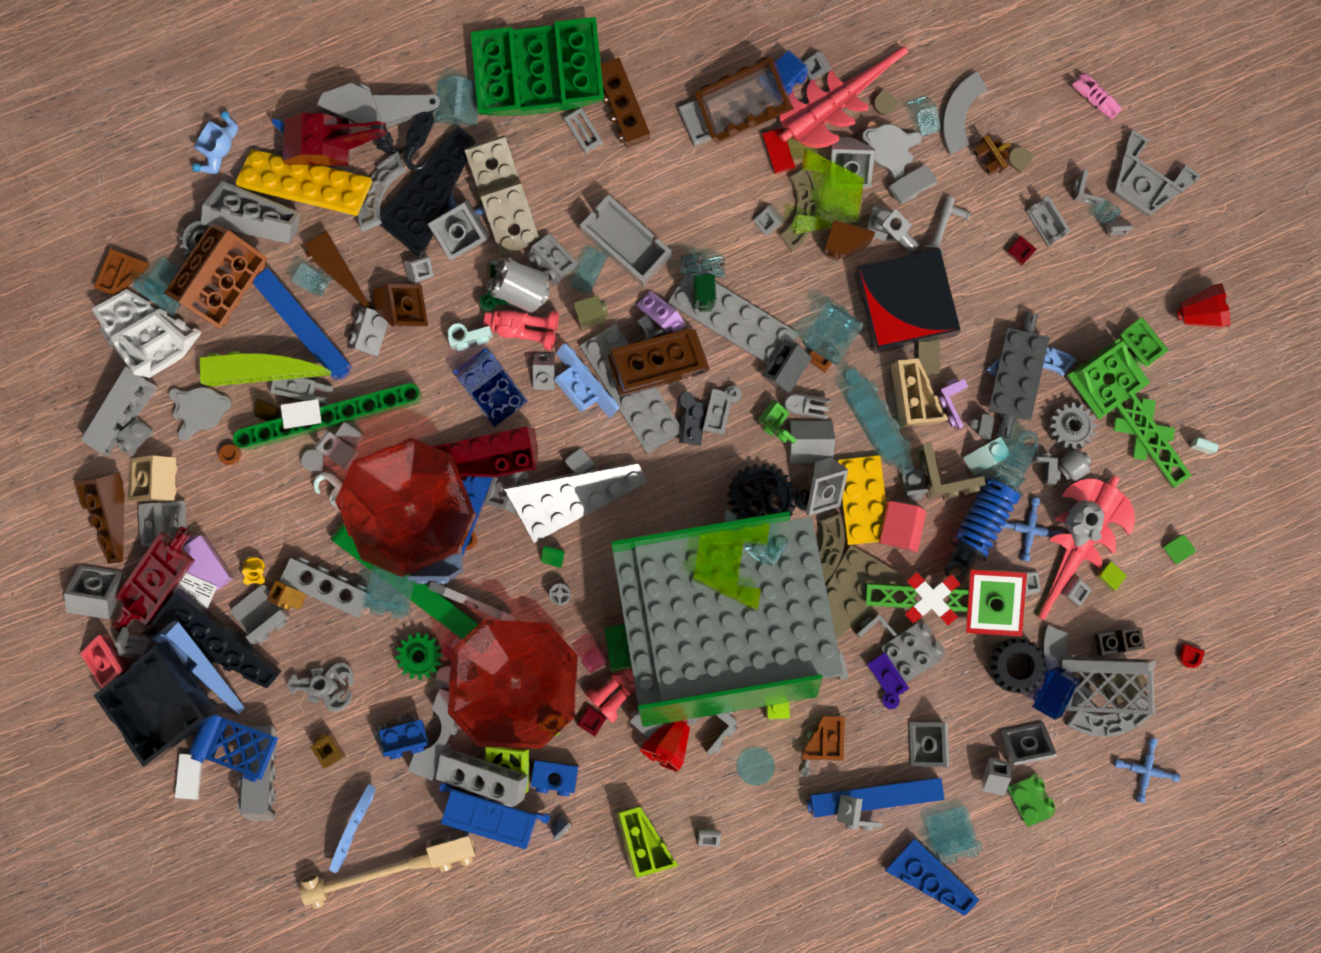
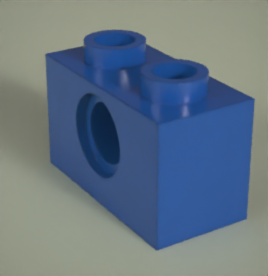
[531,759,579,796]

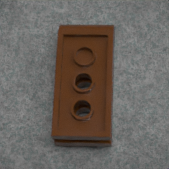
[605,329,710,397]

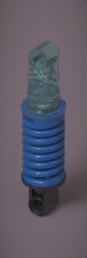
[945,430,1039,584]

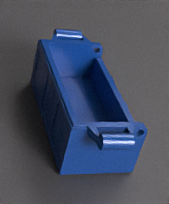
[439,783,551,849]

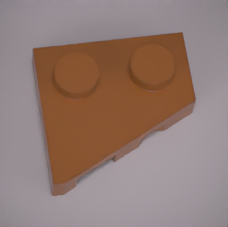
[94,249,150,296]
[801,716,845,761]

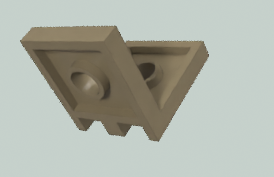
[917,442,986,500]

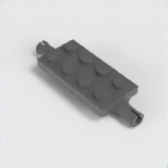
[988,312,1050,439]

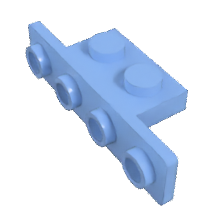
[554,343,619,418]

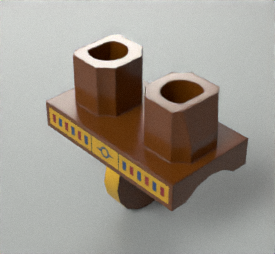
[973,134,1011,176]

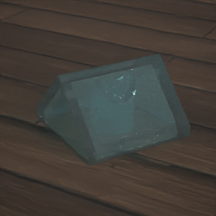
[435,76,478,126]

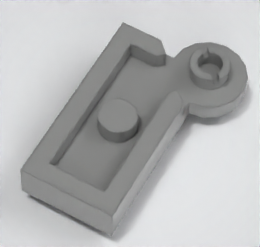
[703,386,742,436]

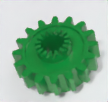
[395,633,444,680]

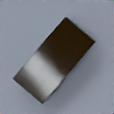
[1094,627,1145,656]

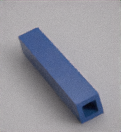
[253,267,353,381]
[806,777,945,818]

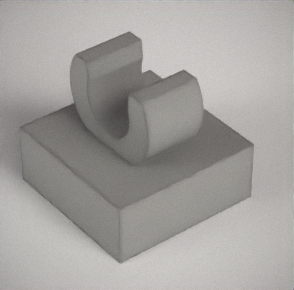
[970,414,994,440]

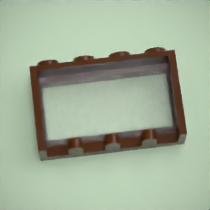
[694,57,794,144]

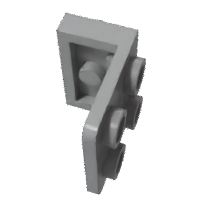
[231,585,291,645]
[882,619,946,682]

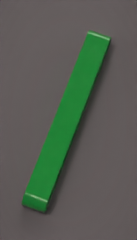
[233,383,422,450]
[330,522,495,654]

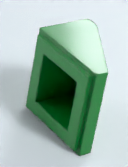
[541,546,566,568]

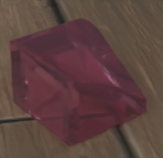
[581,648,608,673]

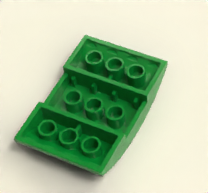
[471,17,604,116]

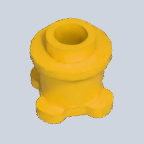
[242,557,265,585]

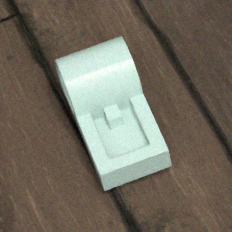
[448,323,493,351]

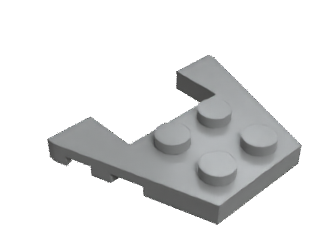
[1113,129,1202,217]

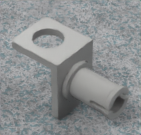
[881,210,919,253]

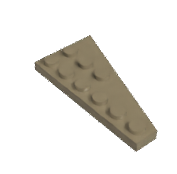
[826,545,907,640]

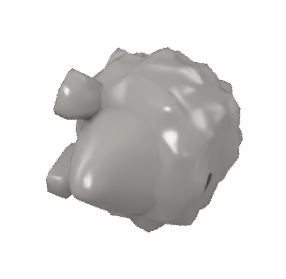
[1064,500,1104,547]

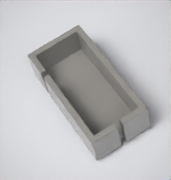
[580,194,672,287]

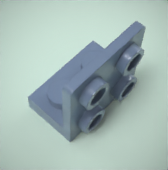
[407,546,463,584]

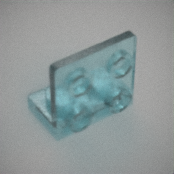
[132,258,181,316]

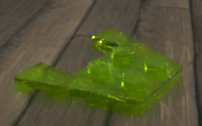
[793,150,864,234]
[693,524,770,611]

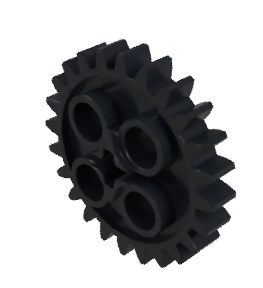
[727,463,796,520]

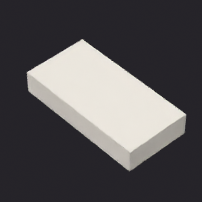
[175,753,202,800]

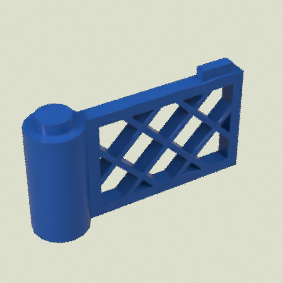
[188,715,278,783]

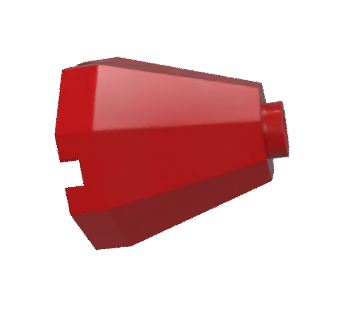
[1176,283,1231,329]
[639,720,690,773]

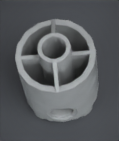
[487,257,550,313]

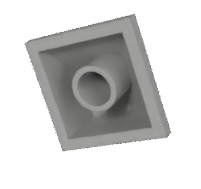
[829,137,875,188]
[806,457,848,516]

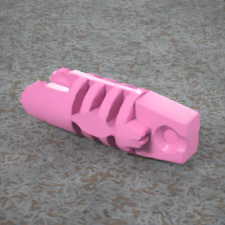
[1072,72,1122,119]

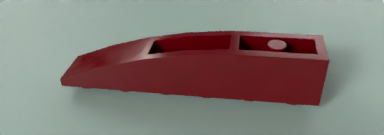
[406,426,538,478]

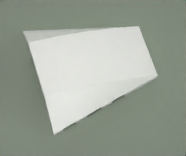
[92,289,201,378]

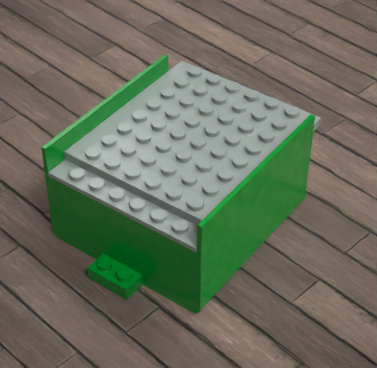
[604,511,843,727]

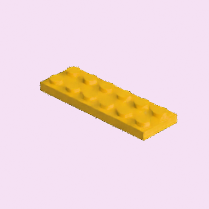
[236,149,372,216]

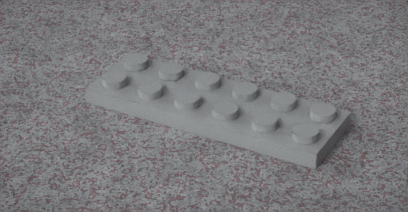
[668,267,799,365]
[580,324,680,454]

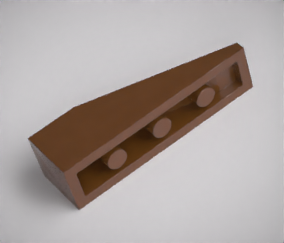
[305,231,371,309]

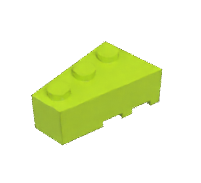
[616,806,679,878]

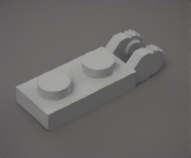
[269,378,333,405]

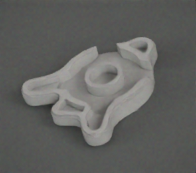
[862,124,921,181]
[169,387,232,441]

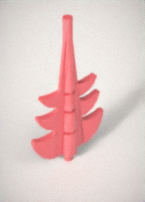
[779,46,908,148]
[1037,475,1135,620]

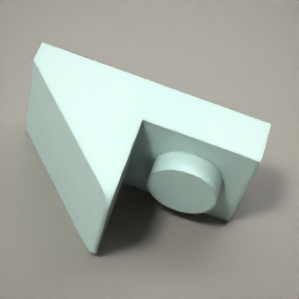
[963,437,1011,476]

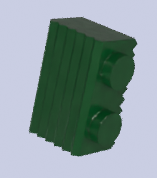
[693,274,717,312]

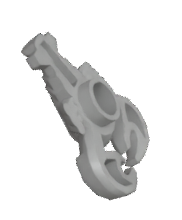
[288,663,354,712]

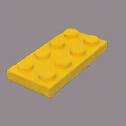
[837,455,886,545]

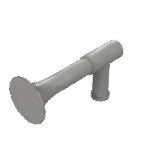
[923,197,971,255]

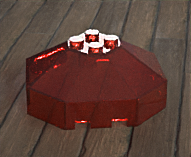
[335,437,477,577]
[448,620,578,749]

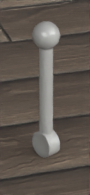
[801,731,813,777]

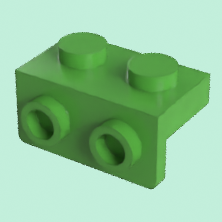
[1120,316,1169,368]
[1008,773,1056,827]

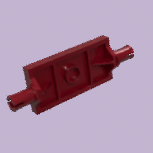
[112,526,195,632]

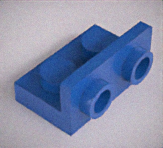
[379,719,429,760]

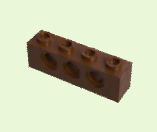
[601,57,650,148]

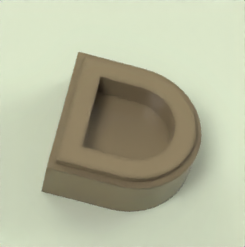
[874,89,900,115]
[1008,147,1034,173]

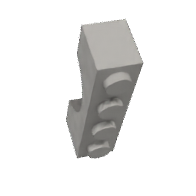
[408,688,468,780]

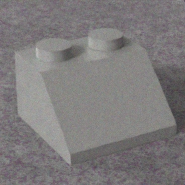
[428,199,490,261]
[64,565,122,619]

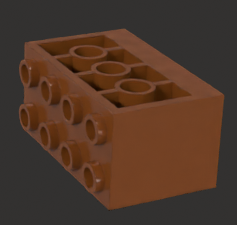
[164,222,268,330]

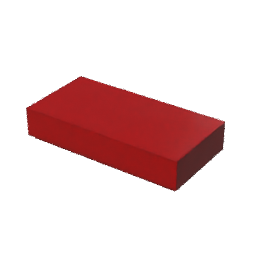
[762,127,795,175]

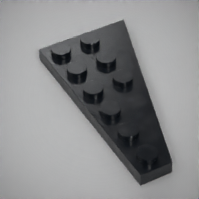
[379,127,475,260]
[143,588,282,688]

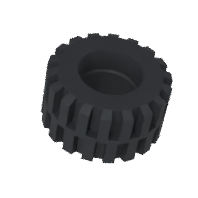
[988,638,1047,693]

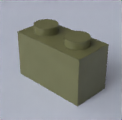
[574,295,608,331]

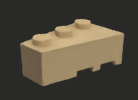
[890,358,948,428]

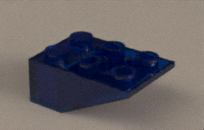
[453,347,528,427]

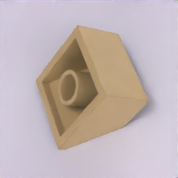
[129,455,177,502]

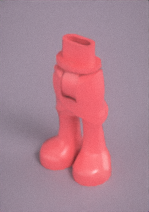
[483,310,559,351]
[584,669,636,723]

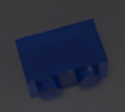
[1032,667,1080,720]

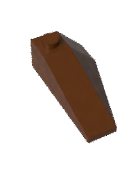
[74,472,124,564]

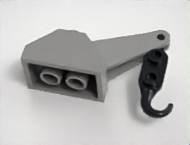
[317,83,441,171]

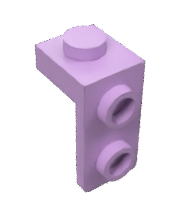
[637,291,686,335]
[938,378,968,431]

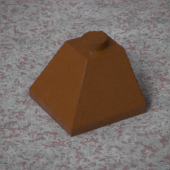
[823,220,875,260]
[372,283,428,327]

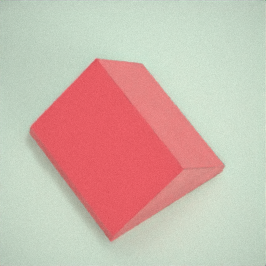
[878,501,927,553]
[80,635,130,688]

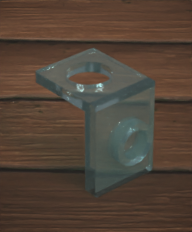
[908,96,941,137]
[290,263,332,297]
[744,536,789,566]

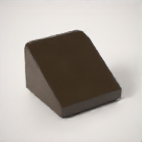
[254,399,280,422]

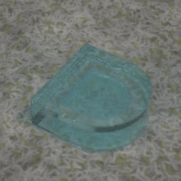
[1094,200,1121,224]

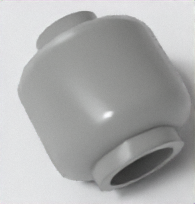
[1058,449,1092,481]

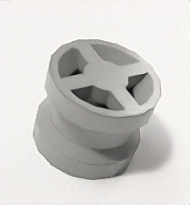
[549,583,571,606]

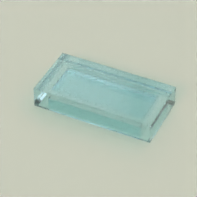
[571,247,608,294]

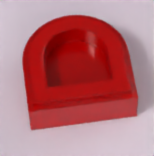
[1179,644,1205,668]

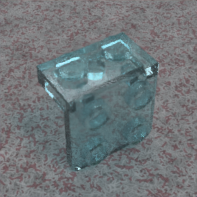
[803,301,864,365]
[364,565,415,620]
[925,806,983,865]

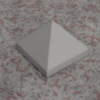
[698,826,721,847]

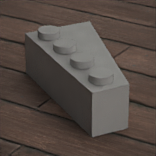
[201,181,300,244]
[81,366,158,457]
[237,726,276,821]

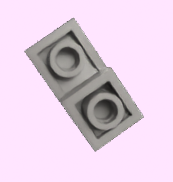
[888,165,938,205]

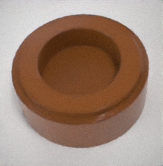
[218,443,242,465]

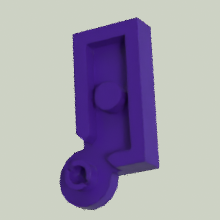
[866,652,910,709]

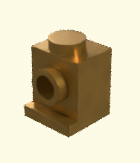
[266,580,307,610]
[310,733,346,769]

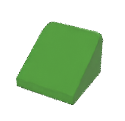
[1162,534,1196,565]

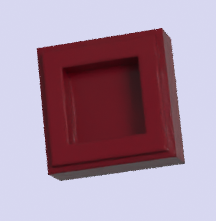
[1006,236,1037,266]
[577,707,607,737]

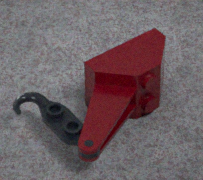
[283,113,406,166]

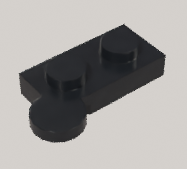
[678,392,705,446]

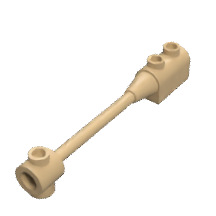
[300,830,476,909]

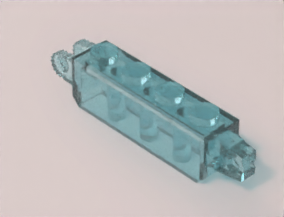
[845,368,915,476]

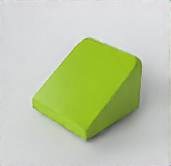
[1096,561,1127,591]

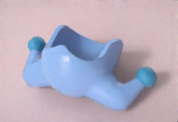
[192,111,239,174]

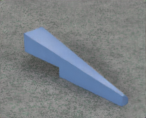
[151,621,245,715]

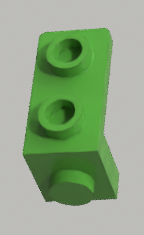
[758,400,797,444]

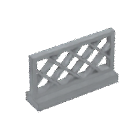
[1062,657,1156,715]

